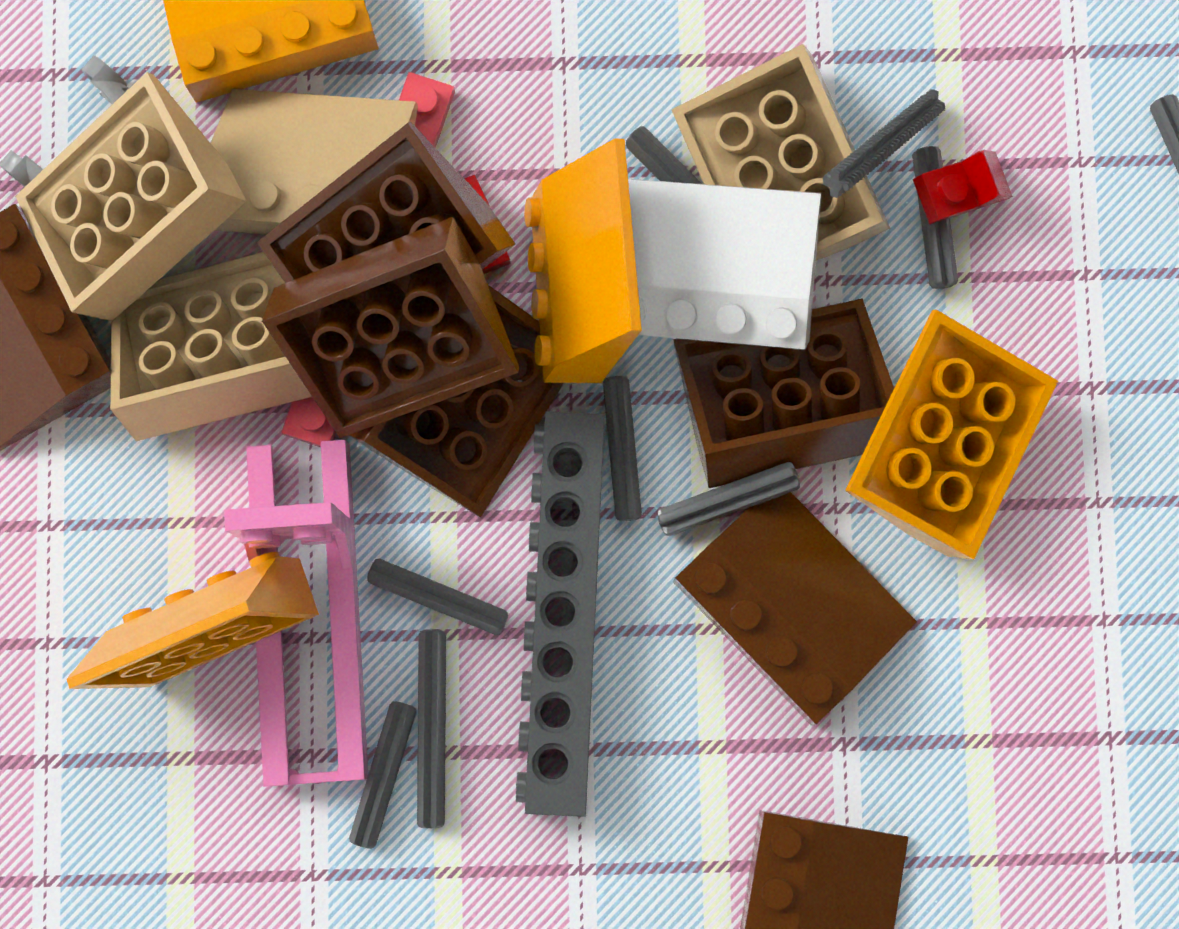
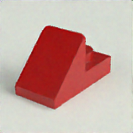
[912,150,1013,225]

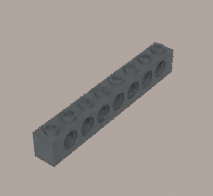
[516,411,605,817]

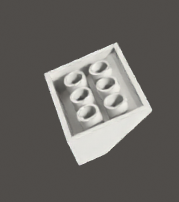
[628,179,822,349]

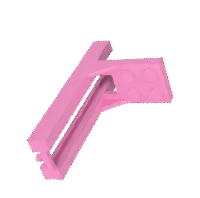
[224,440,368,787]

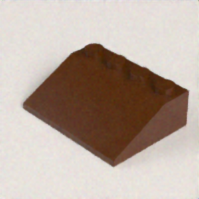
[257,122,516,283]
[0,204,111,451]
[262,217,519,438]
[348,284,564,518]
[673,298,894,488]
[673,493,917,725]
[740,810,909,929]

